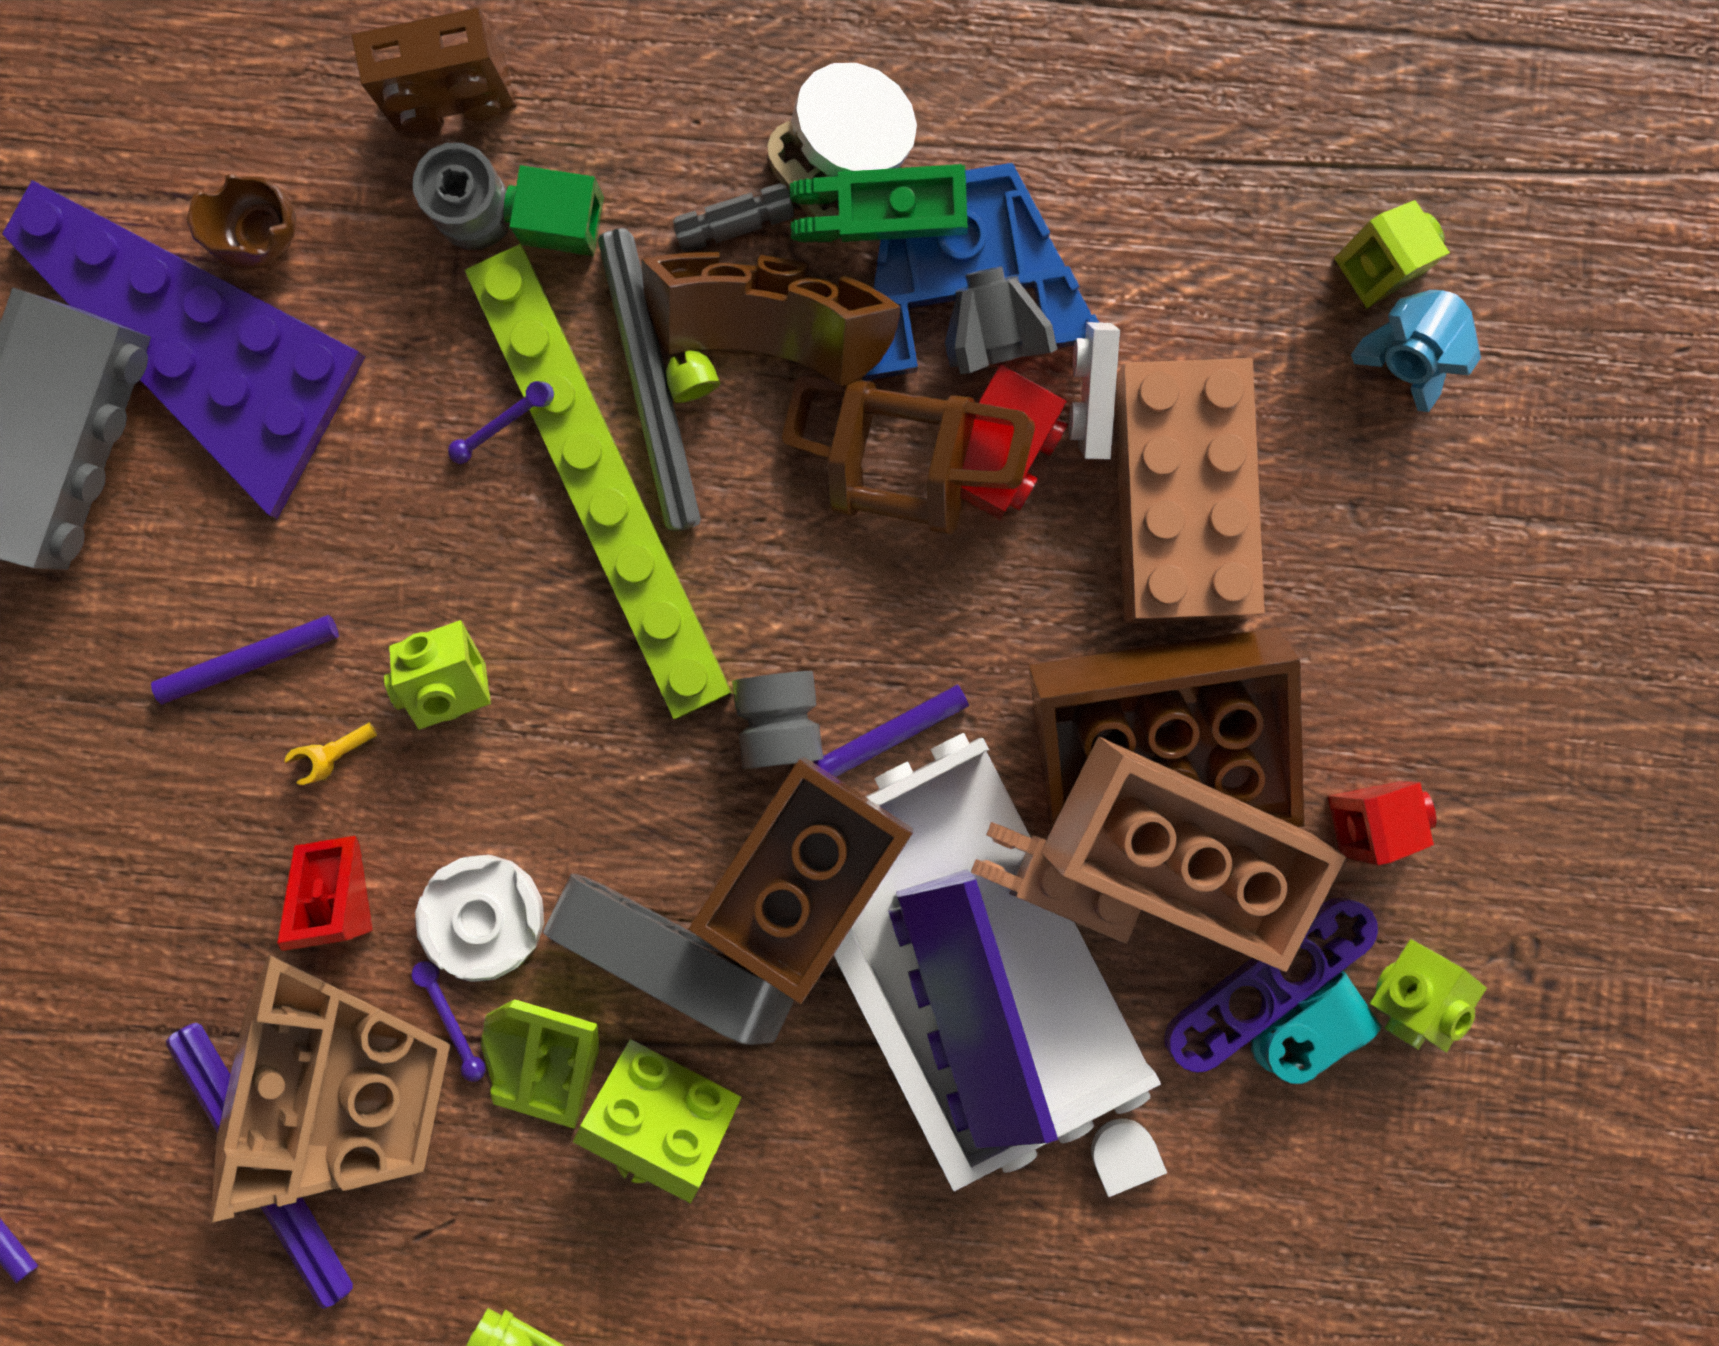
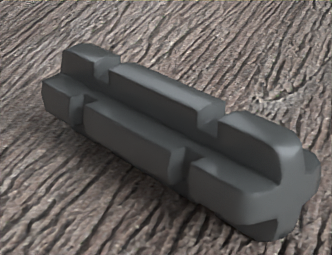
[673,183,794,252]

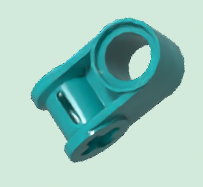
[1251,971,1382,1084]

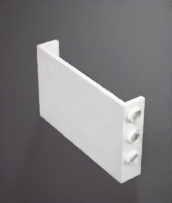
[834,733,1161,1191]

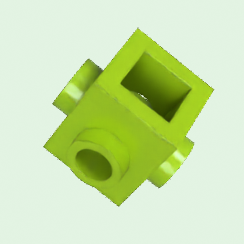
[384,620,491,730]
[1370,939,1487,1053]

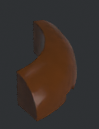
[641,252,901,387]

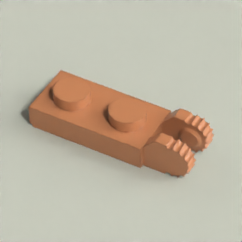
[971,822,1141,944]

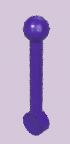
[448,381,554,464]
[411,961,486,1082]

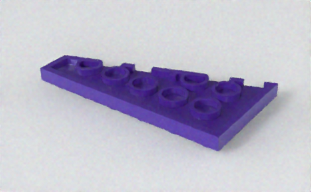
[2,180,365,519]

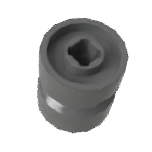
[413,143,510,250]
[732,671,824,769]

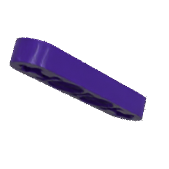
[1164,898,1378,1072]

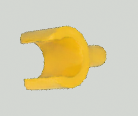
[284,722,377,785]

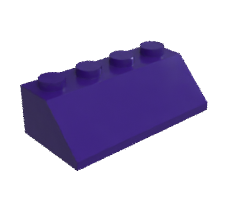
[888,869,1058,1148]

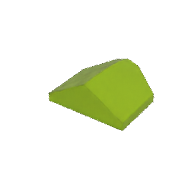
[481,999,600,1129]

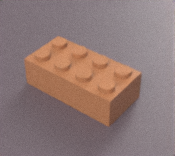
[1115,358,1265,624]
[1041,736,1346,972]

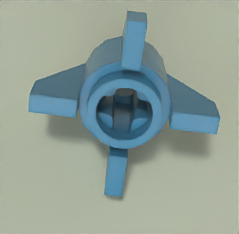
[1351,290,1481,412]

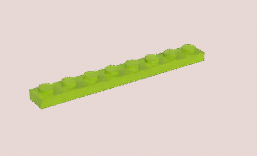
[464,244,732,720]

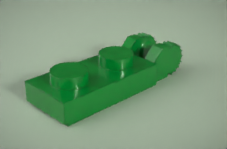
[789,164,968,243]

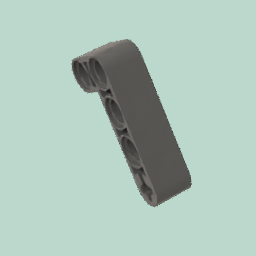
[543,873,794,1045]

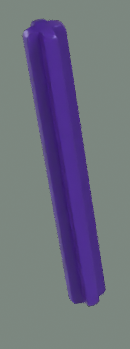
[166,1023,353,1309]

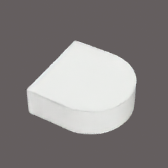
[1091,1119,1167,1197]

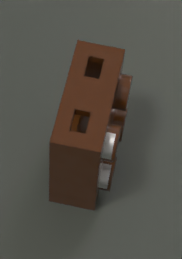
[351,7,516,134]

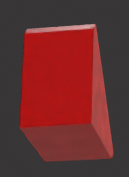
[277,835,373,951]

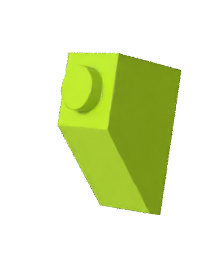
[1334,200,1450,309]

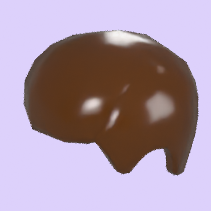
[186,174,296,270]

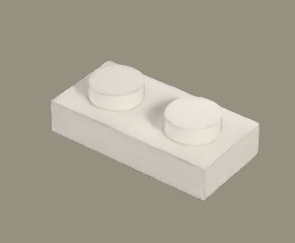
[1069,322,1120,459]

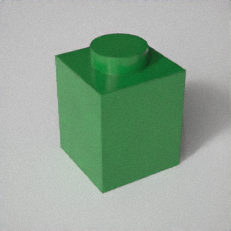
[504,165,604,256]

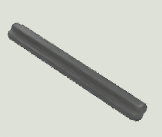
[598,228,701,531]

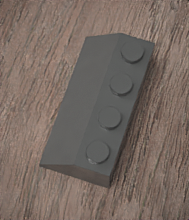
[0,288,151,570]

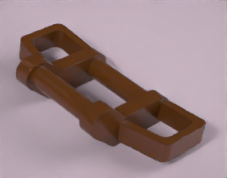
[782,376,1035,535]

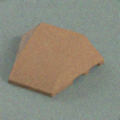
[210,955,450,1223]

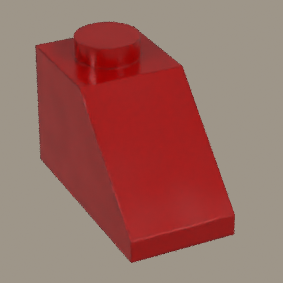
[1328,781,1437,865]

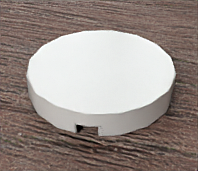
[791,63,917,177]
[415,855,544,982]

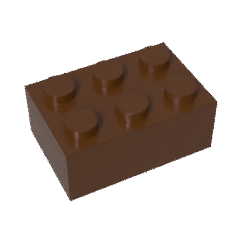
[688,757,913,1004]

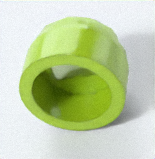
[666,350,720,403]

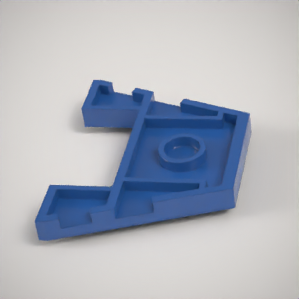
[862,163,1100,381]

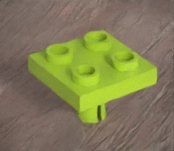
[573,1039,742,1204]

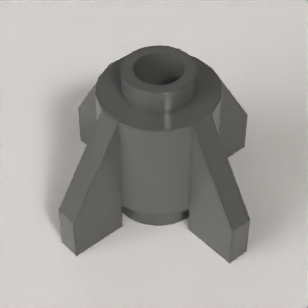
[945,266,1057,374]

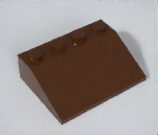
[1029,627,1304,830]

